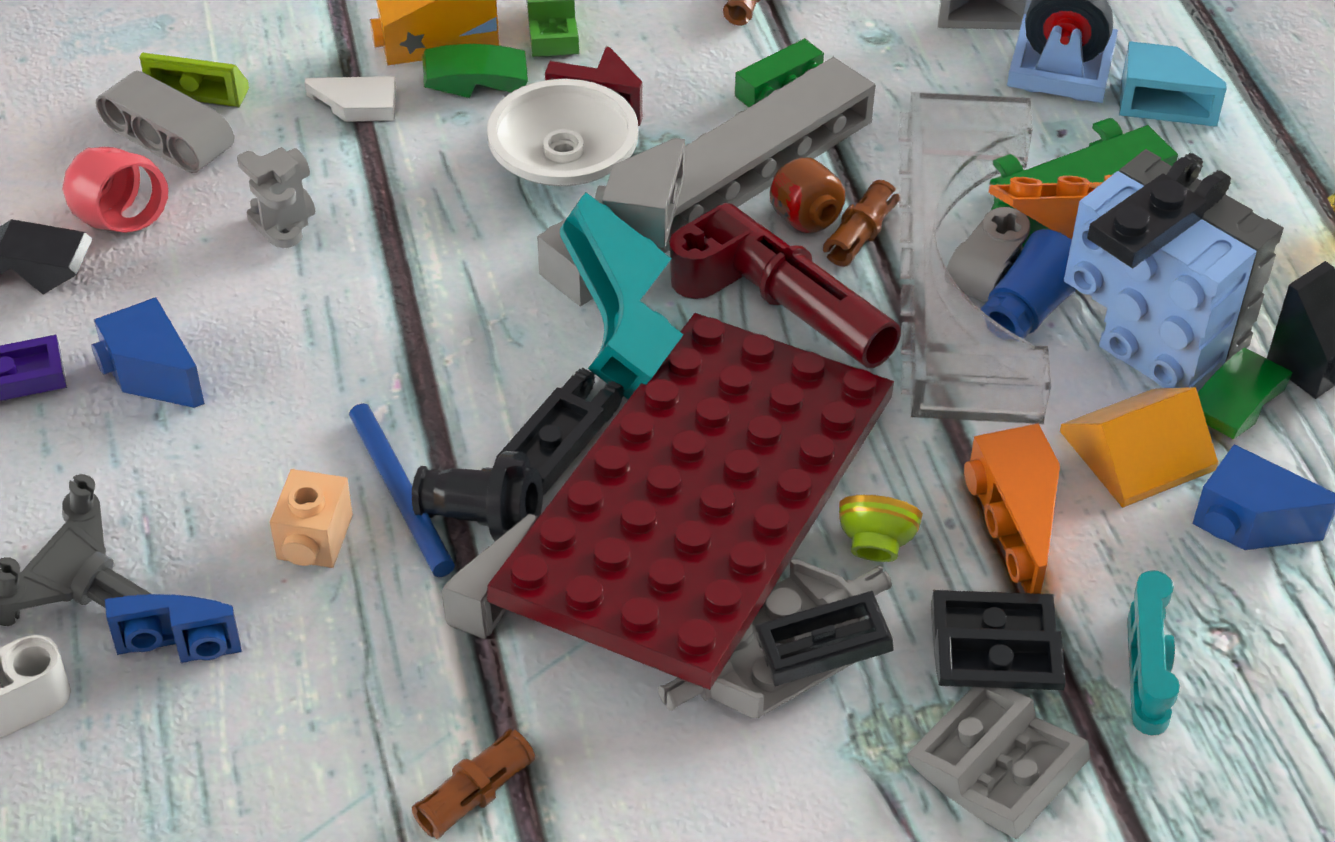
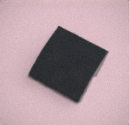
[931,590,1066,690]

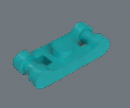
[1127,570,1180,736]

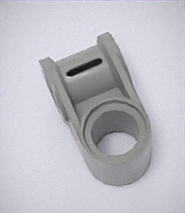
[944,207,1030,303]

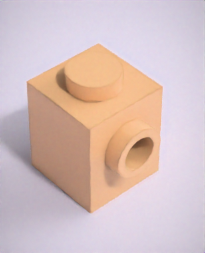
[270,469,353,568]

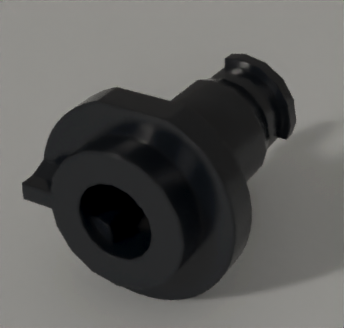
[412,451,543,541]

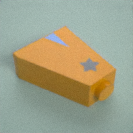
[370,0,499,65]

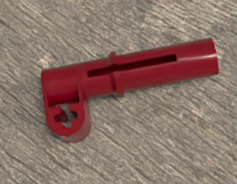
[669,203,901,368]

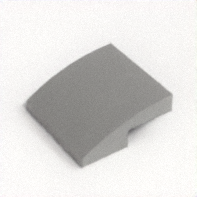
[907,687,1090,840]

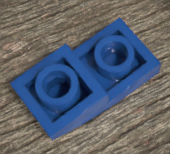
[105,594,242,663]

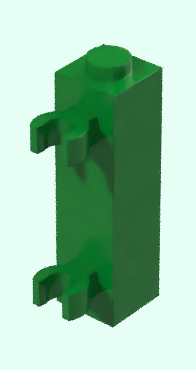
[989,118,1178,248]

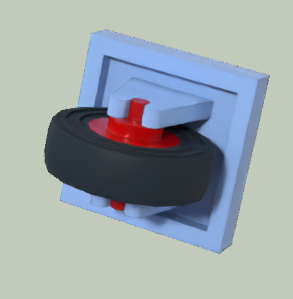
[1007,0,1118,103]

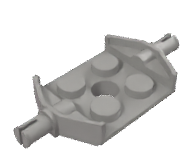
[658,559,892,718]

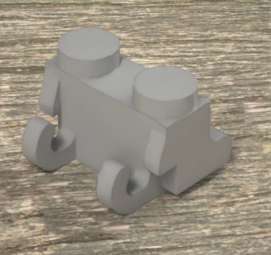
[237,147,315,248]

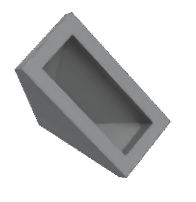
[937,0,1032,30]

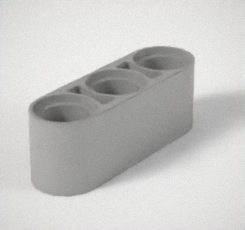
[96,71,234,173]

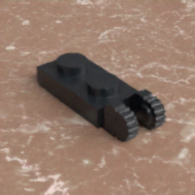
[1087,153,1231,269]
[495,368,625,496]

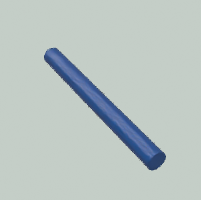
[349,403,455,577]

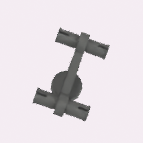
[0,474,151,626]

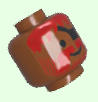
[769,158,845,233]

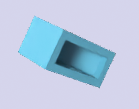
[1119,41,1227,127]

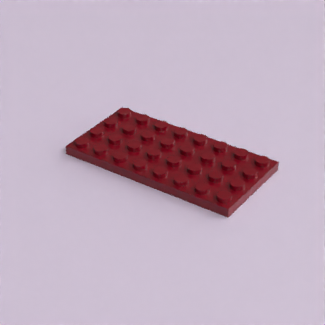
[487,313,894,690]

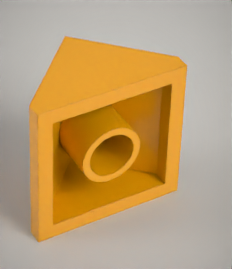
[1060,387,1218,508]

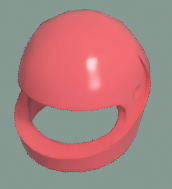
[62,147,169,233]

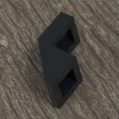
[0,219,93,295]

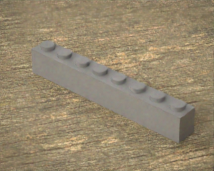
[537,57,876,307]

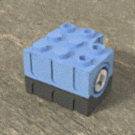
[1064,149,1284,392]

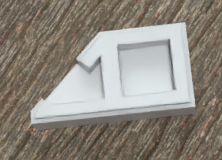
[305,76,396,122]

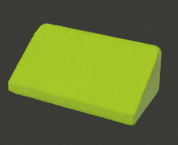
[139,52,249,107]

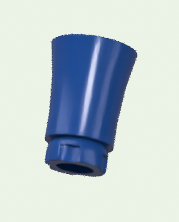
[980,229,1077,344]

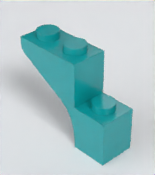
[560,192,684,400]

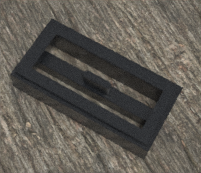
[755,591,894,686]

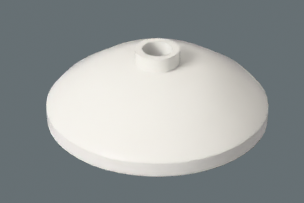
[487,79,638,186]

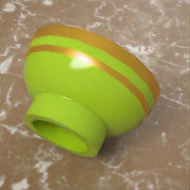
[839,495,923,562]

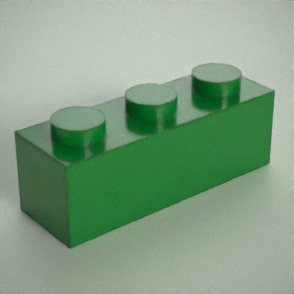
[734,38,824,107]

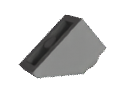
[595,138,685,248]

